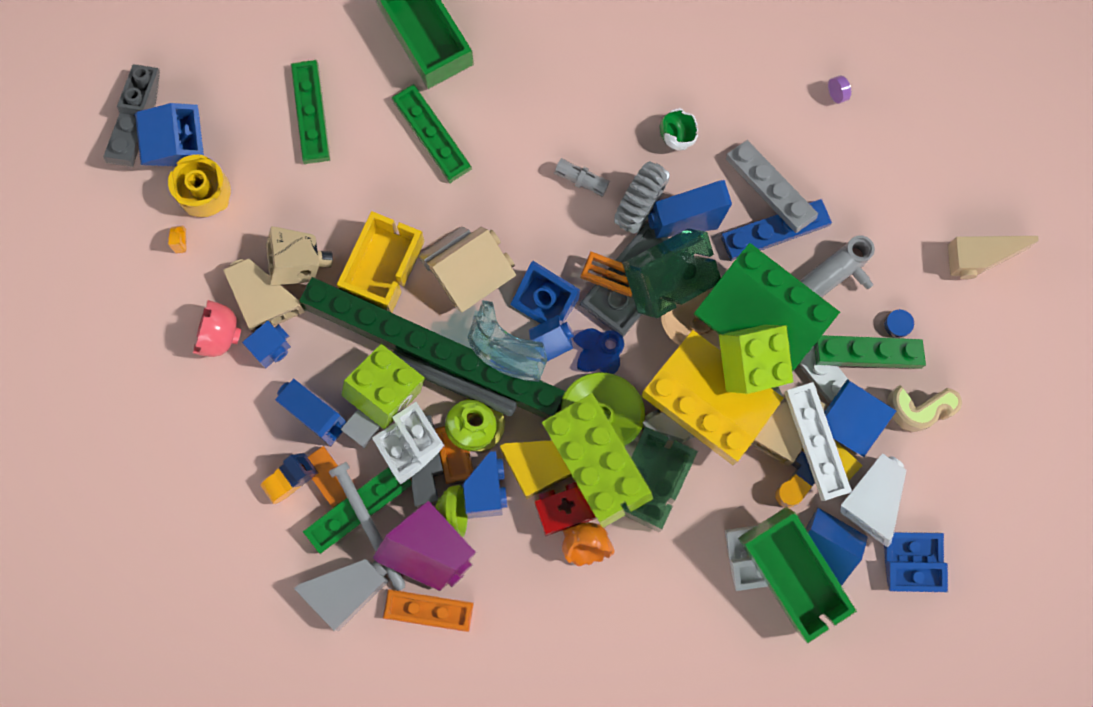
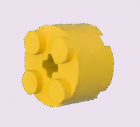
[168,154,231,217]

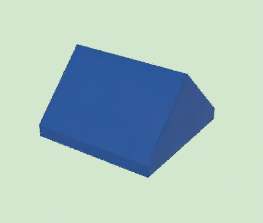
[510,261,580,324]
[805,508,868,586]

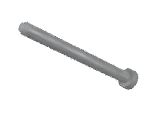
[329,462,405,591]

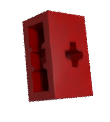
[534,482,597,537]

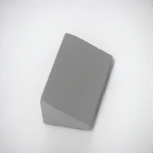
[418,227,471,271]

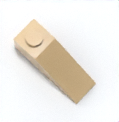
[948,236,1039,279]

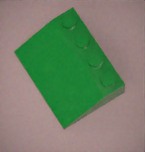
[693,243,840,372]

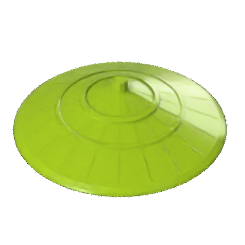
[561,372,645,446]

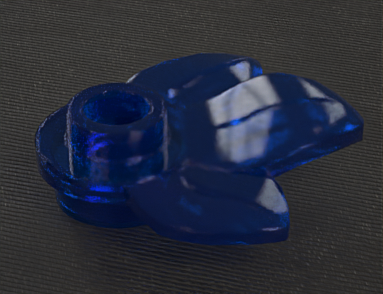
[573,328,624,374]

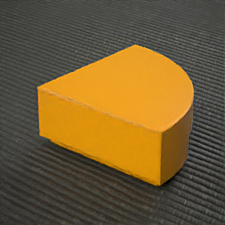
[168,226,187,253]

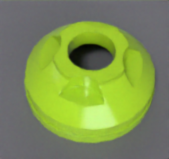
[445,400,497,451]
[436,485,468,537]

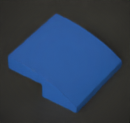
[824,379,896,457]
[884,532,948,592]

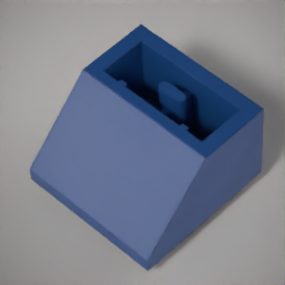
[135,103,204,167]
[463,451,508,519]

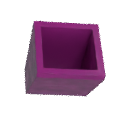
[373,501,476,591]

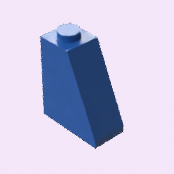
[648,180,732,238]
[275,378,347,446]

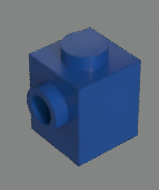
[529,315,574,363]
[242,321,291,368]

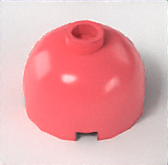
[193,300,241,357]

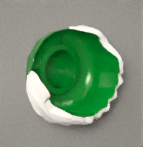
[659,108,698,151]

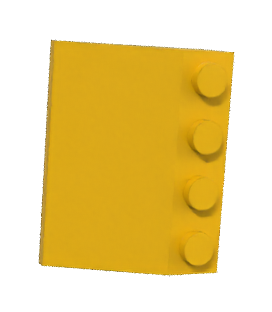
[642,330,784,465]

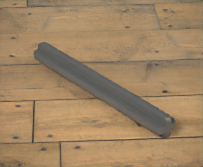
[393,350,517,416]

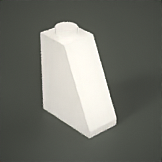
[840,453,907,547]

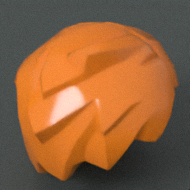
[562,522,615,567]

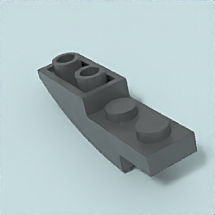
[103,64,160,167]

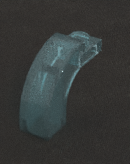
[467,300,547,382]

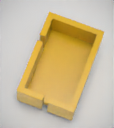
[337,211,425,313]

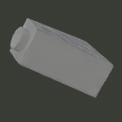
[294,559,389,631]

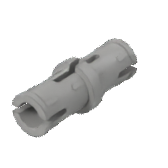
[554,158,610,197]

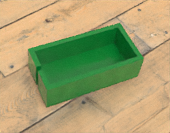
[376,0,474,89]
[738,507,857,644]

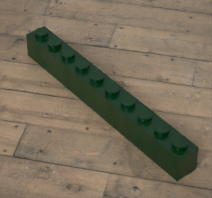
[299,277,565,419]

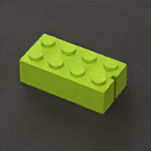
[542,393,653,528]

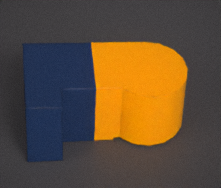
[775,452,815,508]
[260,453,318,504]

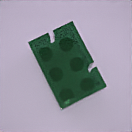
[622,228,721,319]
[621,427,698,532]

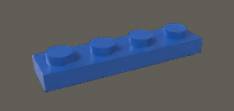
[721,199,832,261]

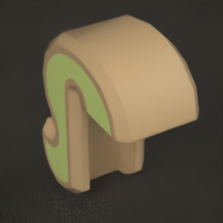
[887,385,962,432]

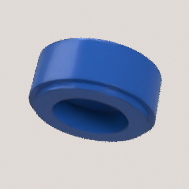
[884,309,914,338]

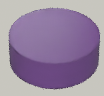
[828,75,851,104]

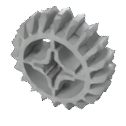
[614,161,670,234]

